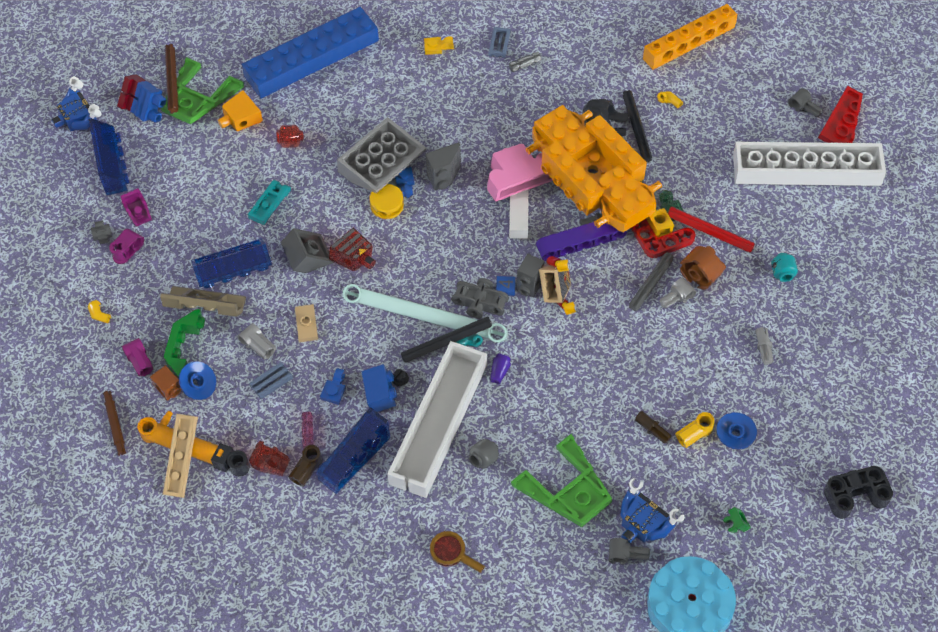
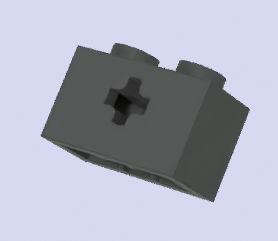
[517,253,545,298]

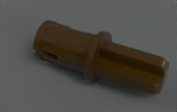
[635,411,672,443]

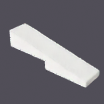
[509,189,528,239]

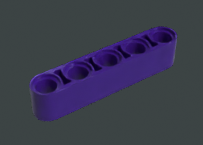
[536,222,627,261]

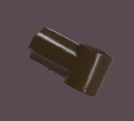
[288,445,323,487]

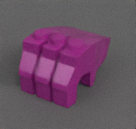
[121,188,152,227]

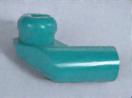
[455,334,483,347]

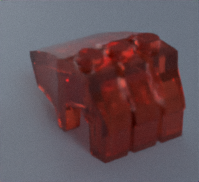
[249,441,290,476]

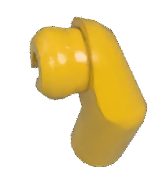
[657,91,683,108]
[88,300,111,324]

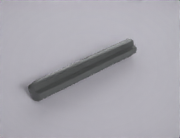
[629,252,674,311]

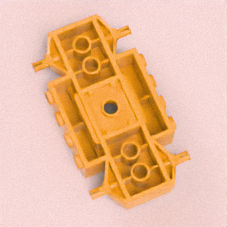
[525,105,662,233]

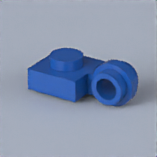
[395,167,415,198]

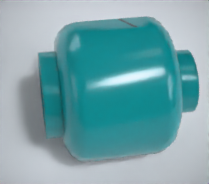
[771,253,798,282]

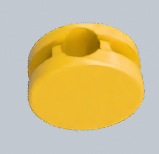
[369,184,404,219]

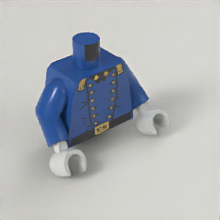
[51,76,101,131]
[620,478,684,544]

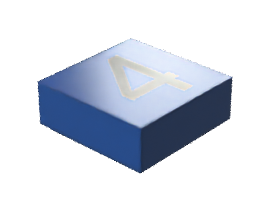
[496,276,516,296]

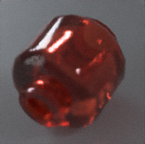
[276,124,304,148]

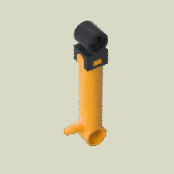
[137,411,250,477]

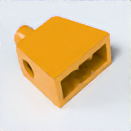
[217,90,263,131]

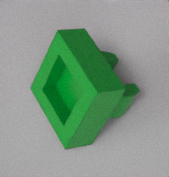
[723,507,751,533]

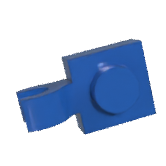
[320,368,346,405]

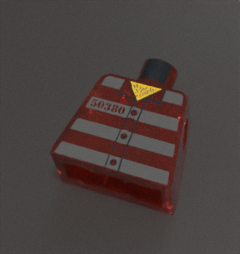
[329,228,376,271]

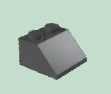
[425,142,461,191]
[280,228,334,273]

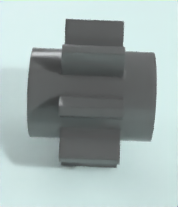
[91,220,112,244]

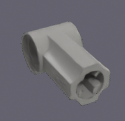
[237,323,276,360]

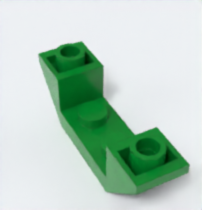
[163,309,205,379]

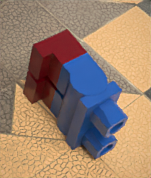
[117,74,167,122]

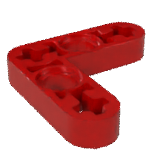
[630,218,696,258]

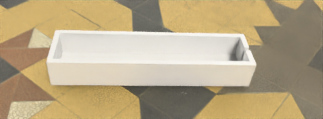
[387,341,487,498]

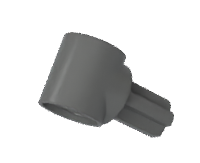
[788,88,823,117]
[608,538,650,565]

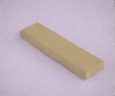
[163,414,198,498]

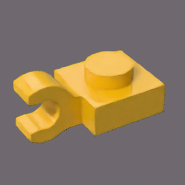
[424,36,454,55]

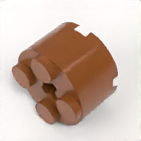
[680,246,726,290]

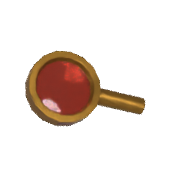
[430,531,485,573]

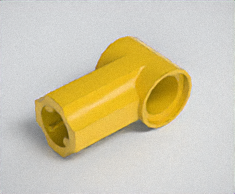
[675,412,714,448]

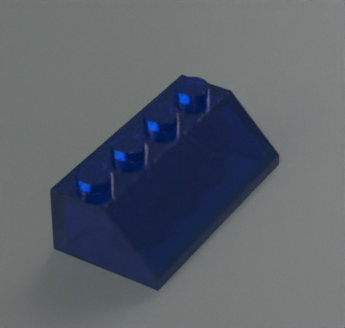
[88,118,130,195]
[191,238,272,289]

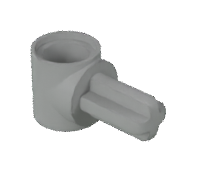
[659,278,696,308]

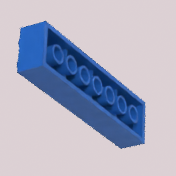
[241,6,379,99]

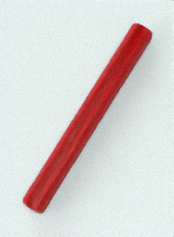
[668,207,755,252]

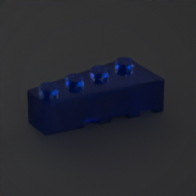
[317,407,391,494]

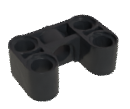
[824,466,893,519]

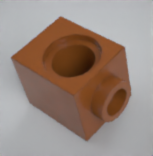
[150,365,182,401]

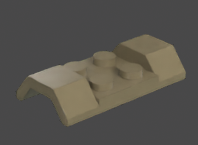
[160,286,246,317]

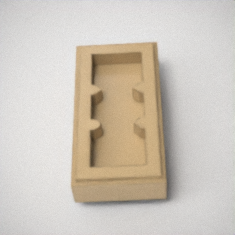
[295,304,318,343]

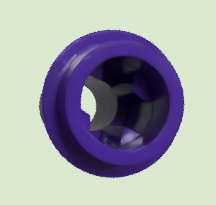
[490,354,511,384]

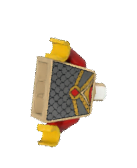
[539,256,576,315]

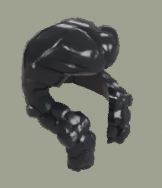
[582,99,629,137]

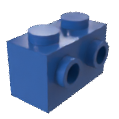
[361,364,397,413]

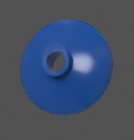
[179,361,216,400]
[716,412,757,450]

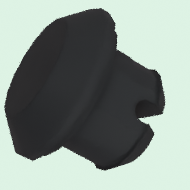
[393,369,409,386]

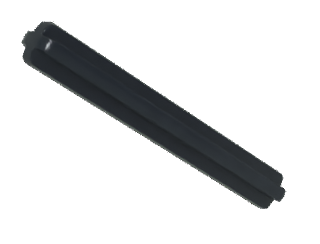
[623,90,652,162]
[401,317,492,363]

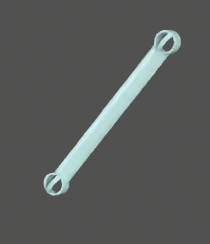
[343,284,508,343]

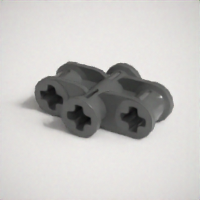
[451,278,509,319]

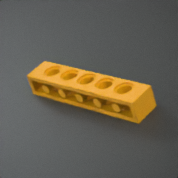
[643,4,738,70]

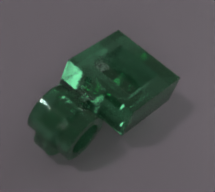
[659,190,684,221]

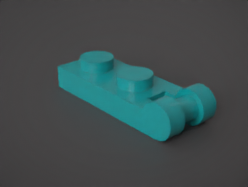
[247,180,291,225]

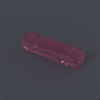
[302,412,314,449]

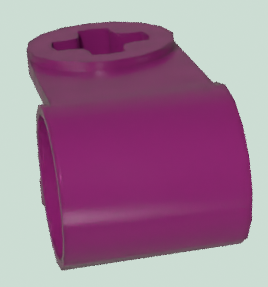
[109,228,144,264]

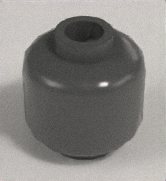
[469,439,499,469]

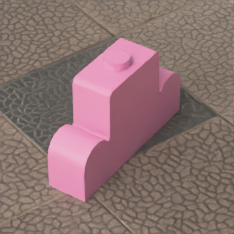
[487,144,553,202]

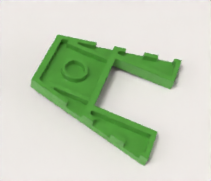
[161,57,244,124]
[511,434,612,527]

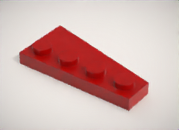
[818,86,863,143]

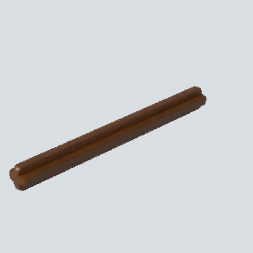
[165,43,178,114]

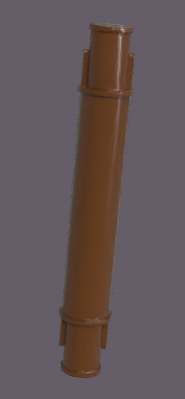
[103,391,126,456]

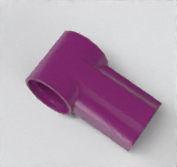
[121,338,154,377]

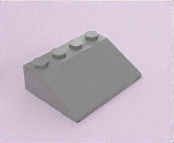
[337,117,427,193]

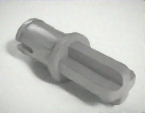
[755,327,774,365]

